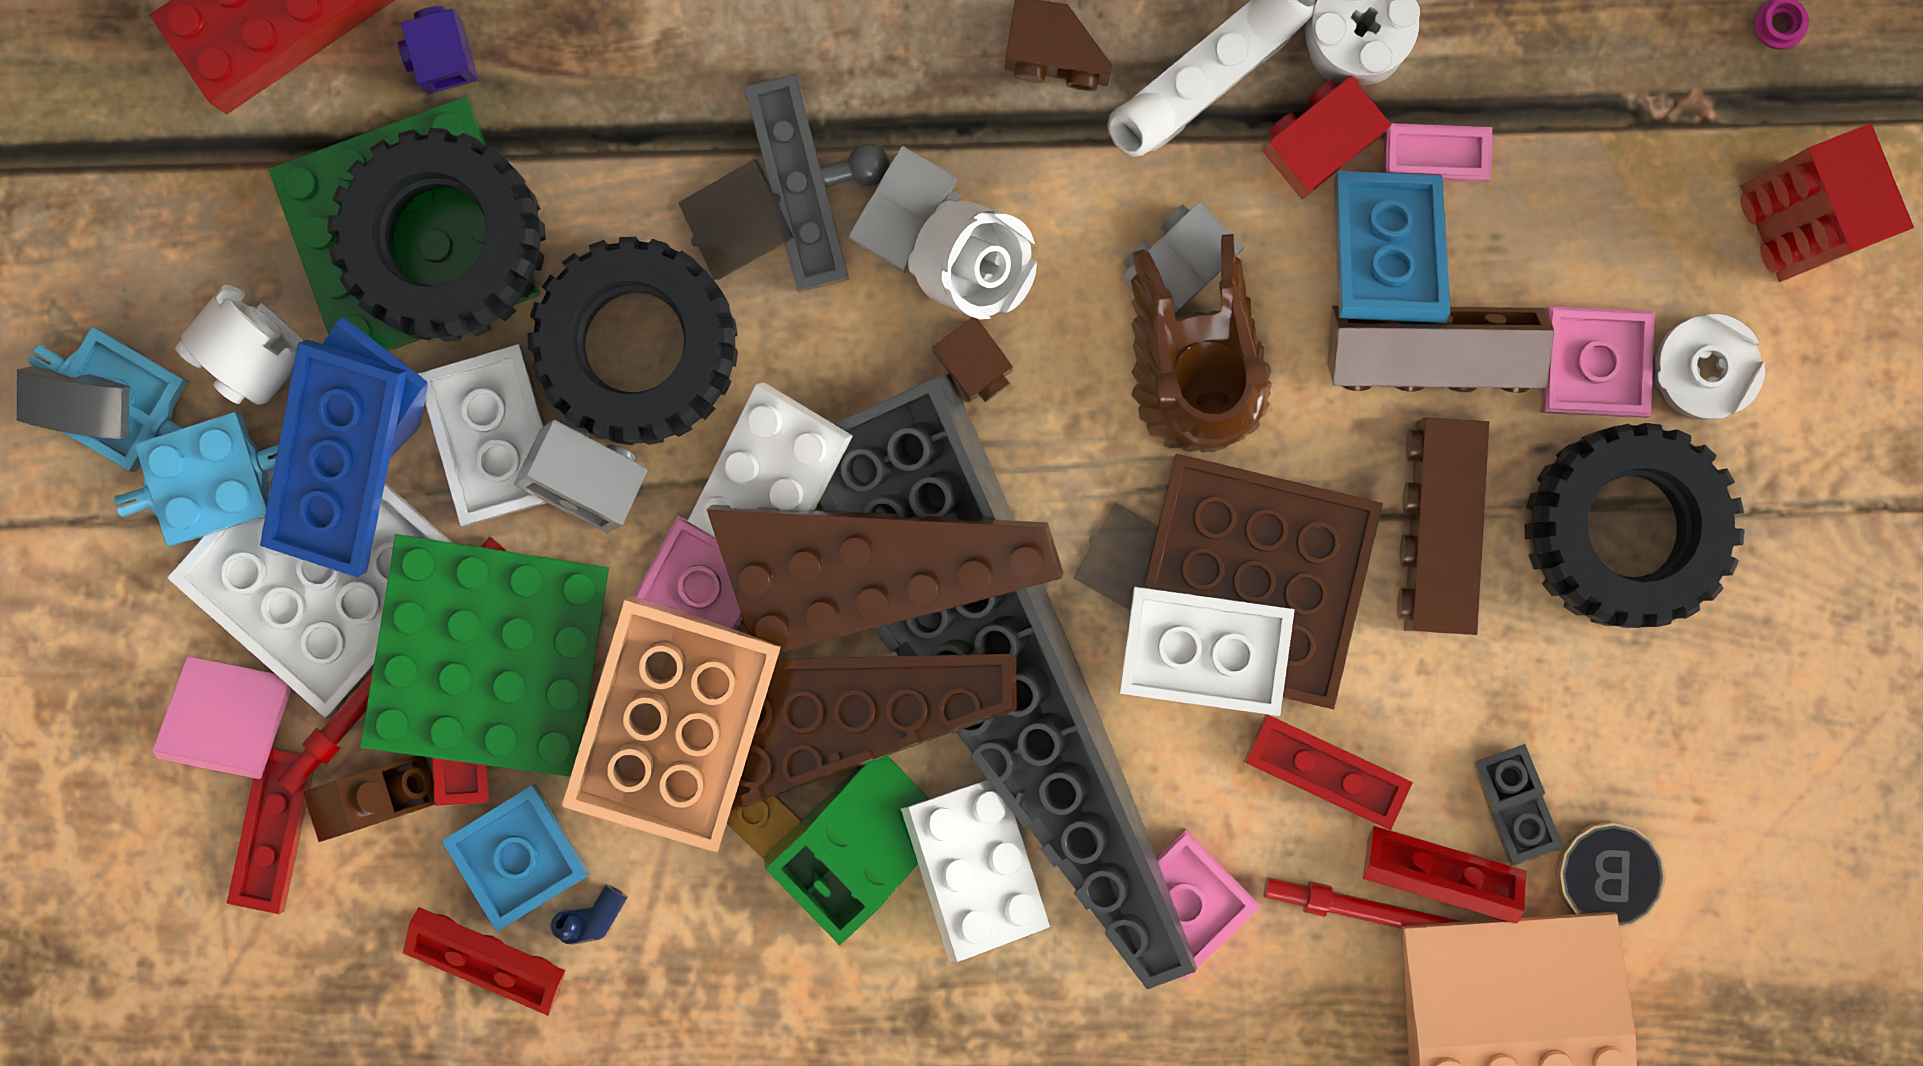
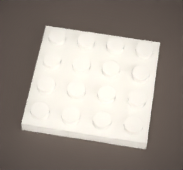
[168,456,453,718]

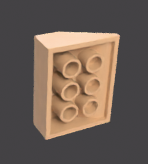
[562,595,781,853]
[1402,911,1637,1066]

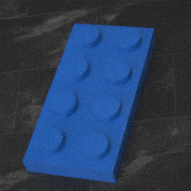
[260,339,407,578]

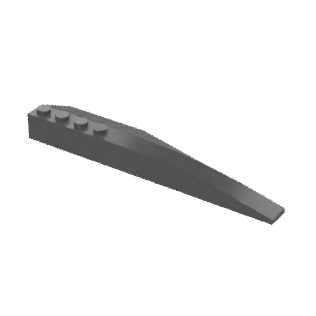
[819,374,1197,989]

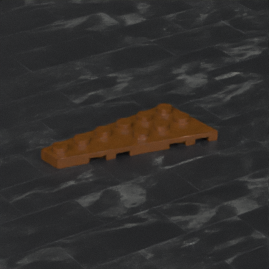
[706,505,1064,654]
[730,654,1017,812]

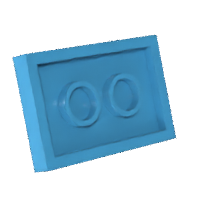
[1334,171,1450,323]

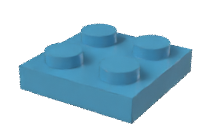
[441,784,590,932]

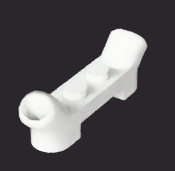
[1107,0,1316,157]

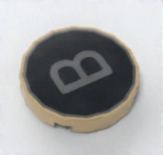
[1556,821,1666,928]

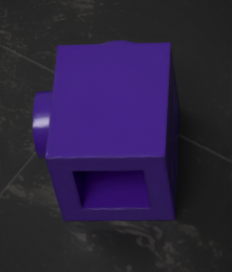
[398,6,479,95]

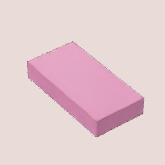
[1383,123,1493,183]

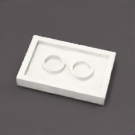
[418,344,547,527]
[688,382,853,538]
[1119,587,1295,716]
[901,779,1050,962]

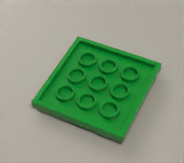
[268,96,541,352]
[360,534,609,777]

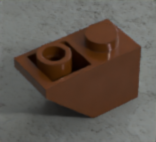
[1005,0,1112,91]
[303,756,434,842]

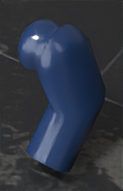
[551,884,628,945]

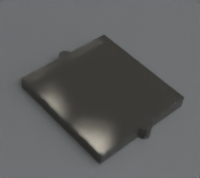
[678,159,794,280]
[1073,503,1158,610]

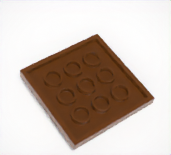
[1143,453,1383,710]

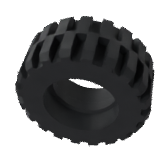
[327,128,546,342]
[527,236,738,445]
[1524,423,1745,628]

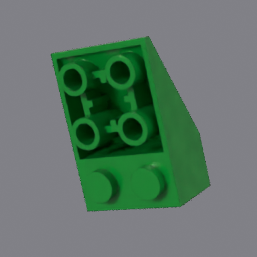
[764,756,929,946]

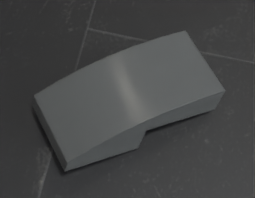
[16,366,130,439]
[1474,744,1563,866]

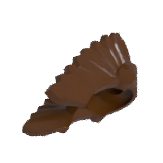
[1131,234,1272,453]

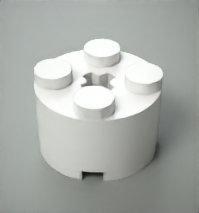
[1305,0,1420,86]
[908,200,1037,319]
[175,285,302,405]

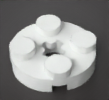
[1653,314,1765,420]

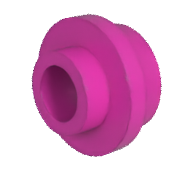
[1754,0,1809,50]

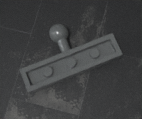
[745,74,889,293]

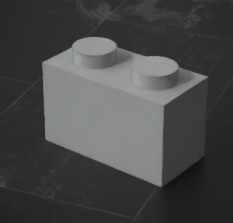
[513,419,648,533]

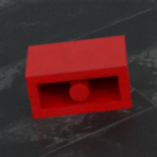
[1263,76,1391,200]

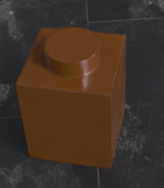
[932,317,1013,402]

